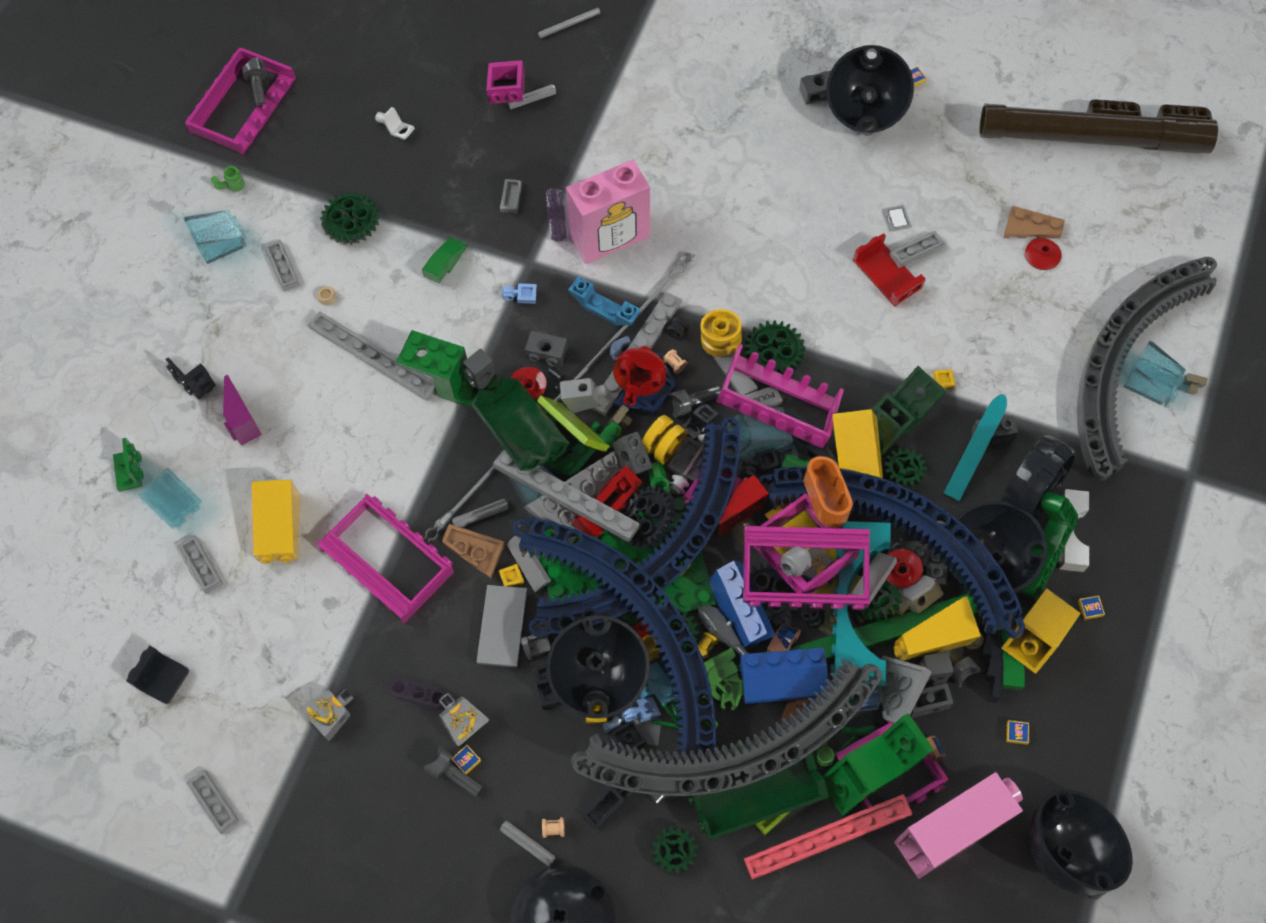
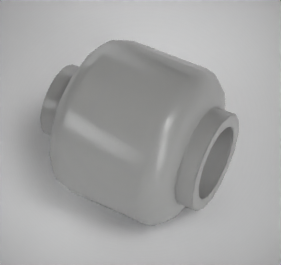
[781,546,812,577]

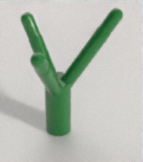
[652,703,681,729]
[834,725,875,755]

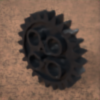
[621,486,677,550]
[749,563,797,627]

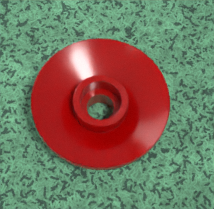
[1025,238,1062,270]
[511,367,547,400]
[886,549,923,588]

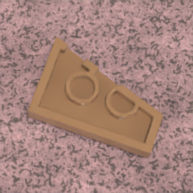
[1003,206,1065,238]
[442,524,505,579]

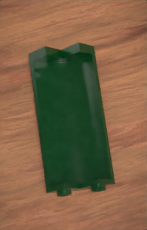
[471,377,569,471]
[687,747,829,841]

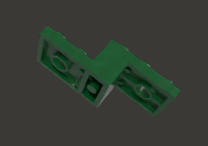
[872,366,947,458]
[542,414,595,478]

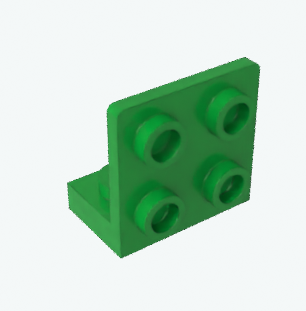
[113,438,144,492]

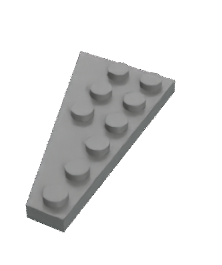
[524,451,622,544]

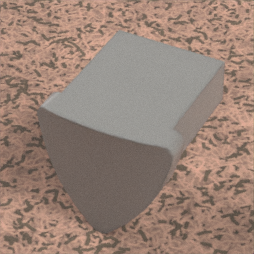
[521,635,551,661]

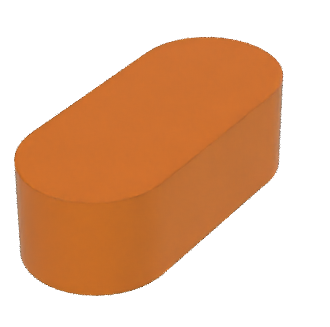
[804,456,853,528]

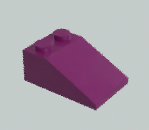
[223,374,262,446]

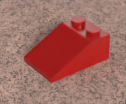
[716,475,768,538]

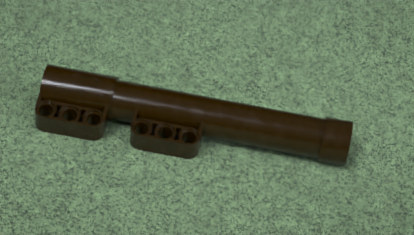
[979,99,1218,154]

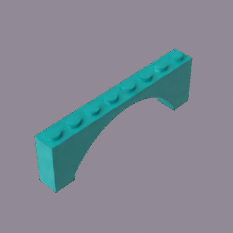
[831,522,891,686]

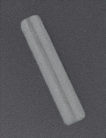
[507,84,556,109]
[452,499,509,528]
[500,821,556,867]

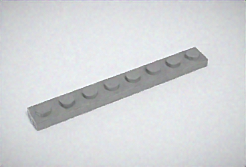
[591,292,682,417]
[308,311,436,401]
[493,450,640,542]

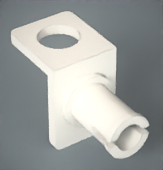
[375,107,415,140]

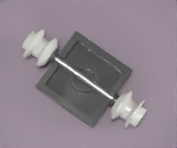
[667,428,705,495]

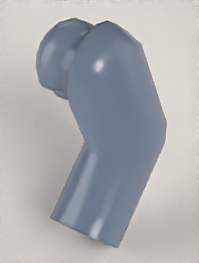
[610,336,631,360]
[602,713,625,734]

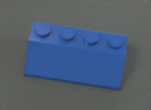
[708,560,776,650]
[740,648,828,704]

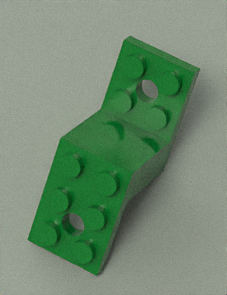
[396,330,501,409]
[822,713,934,816]

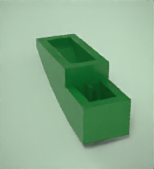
[422,237,468,284]
[1000,629,1025,690]

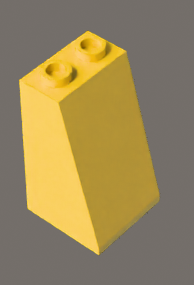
[832,409,883,489]
[252,479,300,564]
[1002,588,1081,674]
[893,596,981,661]

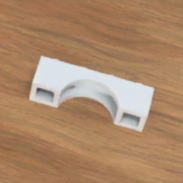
[1057,489,1089,572]

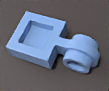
[501,283,537,304]
[620,697,661,722]

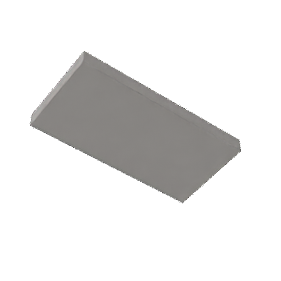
[476,585,528,668]

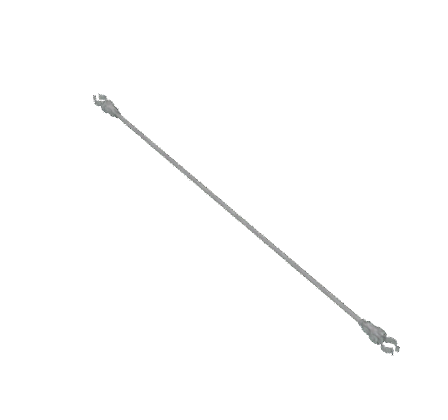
[424,252,695,542]

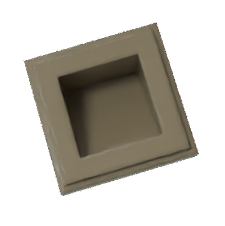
[731,517,756,545]

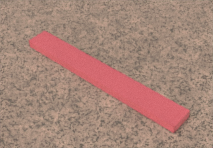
[744,794,913,880]

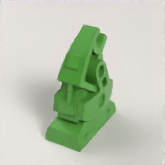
[704,647,743,712]

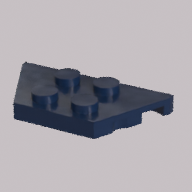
[613,352,677,414]

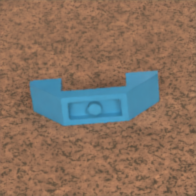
[568,276,641,326]

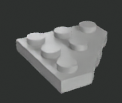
[878,655,932,724]

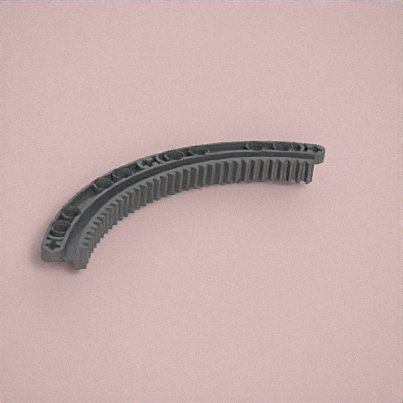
[1077,256,1217,481]
[571,659,882,796]

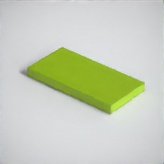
[537,396,609,451]

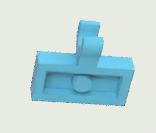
[639,661,676,708]

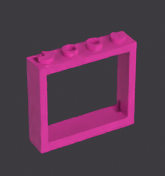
[753,493,860,594]
[834,723,949,810]

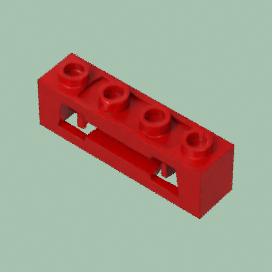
[571,466,642,538]

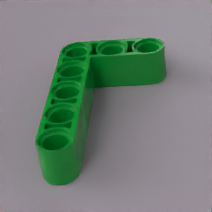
[1019,491,1078,600]

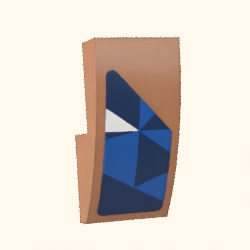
[767,625,801,652]
[926,736,946,762]

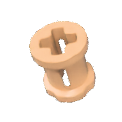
[663,349,688,374]
[542,817,565,838]

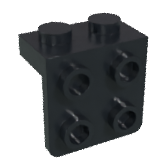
[165,357,216,399]
[126,645,189,704]

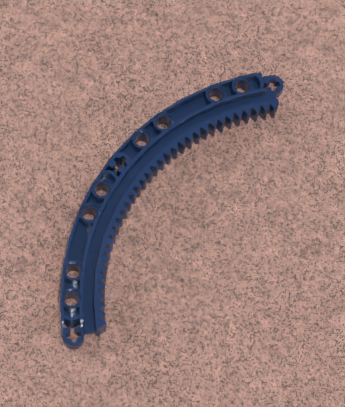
[529,417,740,637]
[758,467,1025,639]
[513,518,716,755]

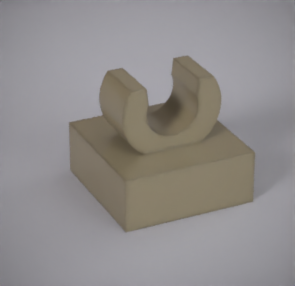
[1182,373,1208,395]
[607,405,632,429]

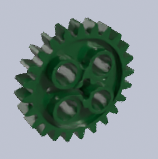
[320,191,380,245]
[744,320,805,375]

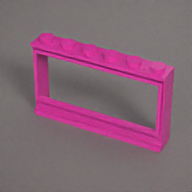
[185,47,296,155]
[716,344,844,448]
[316,493,454,624]
[743,526,870,610]

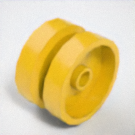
[700,309,742,357]
[642,415,687,465]

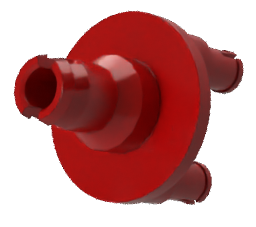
[613,346,667,406]

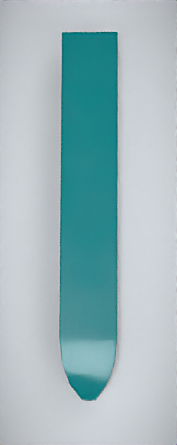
[943,394,1007,501]

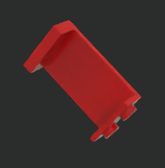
[853,233,926,307]

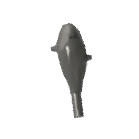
[698,605,750,656]

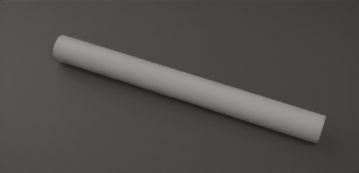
[538,8,600,39]

